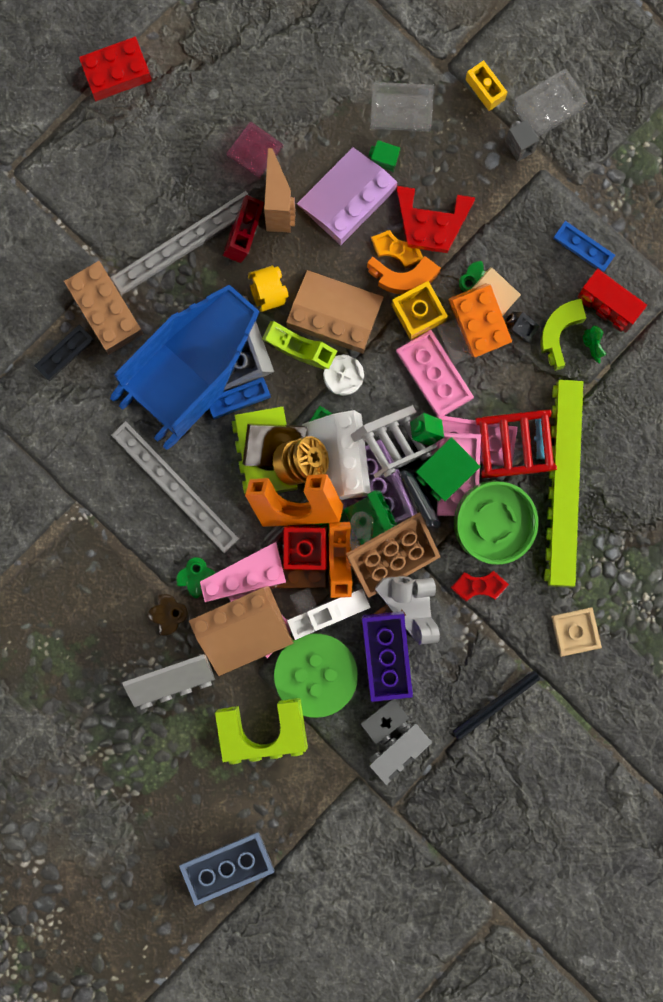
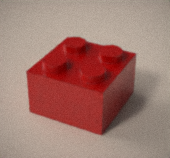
[284,525,328,570]

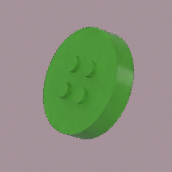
[454,481,538,565]
[274,634,358,718]

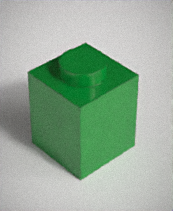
[368,140,400,172]
[410,413,444,446]

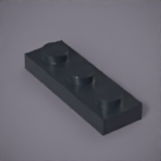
[34,324,94,381]

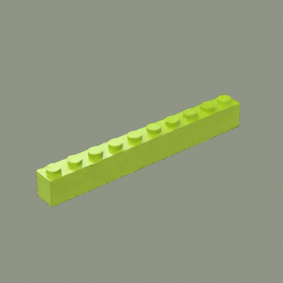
[545,380,583,588]

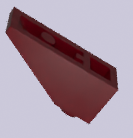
[222,195,264,263]

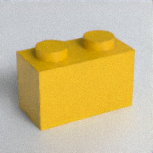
[466,60,508,111]

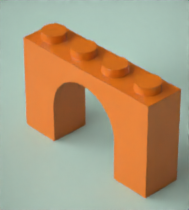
[245,474,343,527]

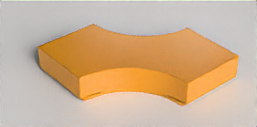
[371,230,423,268]

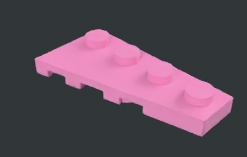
[200,542,286,602]

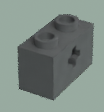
[505,119,539,162]
[360,699,409,745]

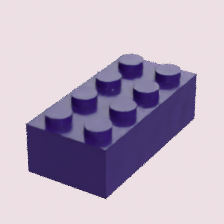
[362,611,413,702]

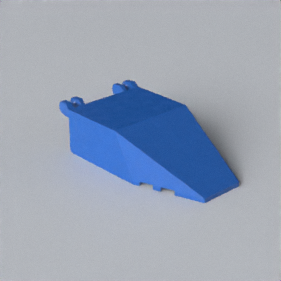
[110,285,260,450]

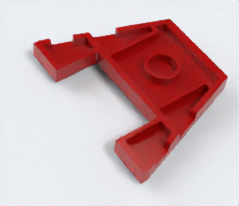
[396,186,475,253]

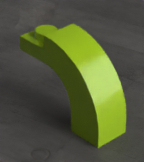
[540,299,586,371]
[262,321,337,369]

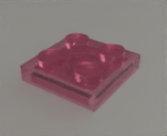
[227,121,283,179]

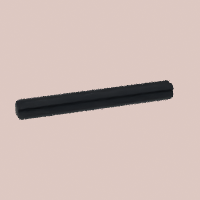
[453,671,540,740]

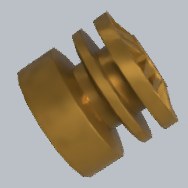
[273,436,329,485]

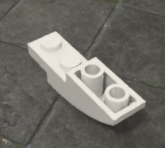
[287,589,371,640]

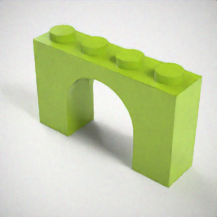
[232,407,298,494]
[215,698,308,764]

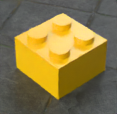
[391,281,448,340]

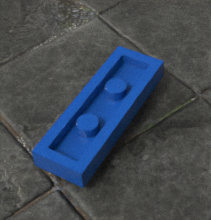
[553,221,615,272]
[209,377,271,419]

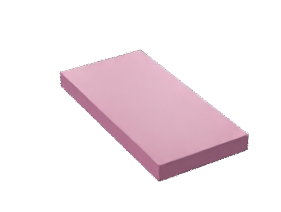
[396,330,474,419]
[431,416,517,467]
[437,433,481,516]

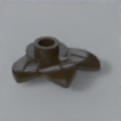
[147,594,188,636]

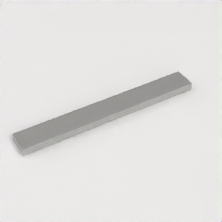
[110,191,249,296]
[111,421,239,553]

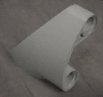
[375,576,440,645]

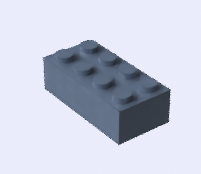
[179,831,275,906]

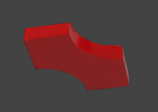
[451,571,509,602]

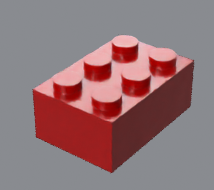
[79,36,152,102]
[577,268,647,333]

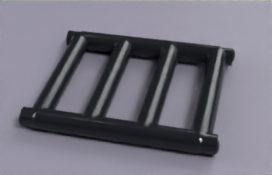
[400,471,441,528]

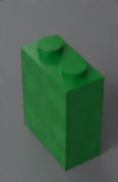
[416,437,481,502]

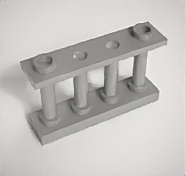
[351,405,437,478]

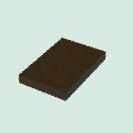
[242,424,307,467]

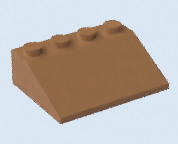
[264,148,296,233]
[286,270,384,354]
[346,512,440,598]
[189,586,294,676]

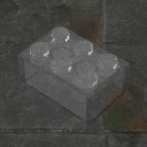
[512,68,588,137]
[370,82,433,132]

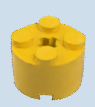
[248,266,288,312]

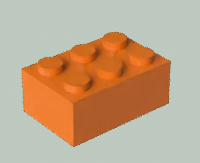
[448,283,512,358]

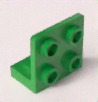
[344,490,397,545]

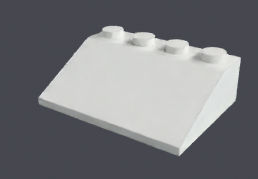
[302,410,371,500]

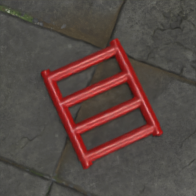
[475,410,557,478]

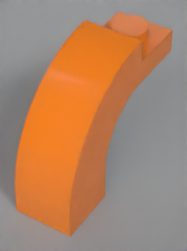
[367,256,441,294]
[328,522,352,598]

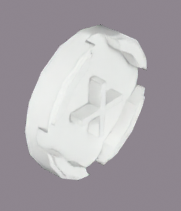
[323,354,364,396]

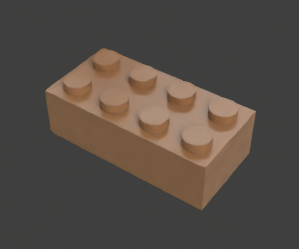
[64,261,143,355]

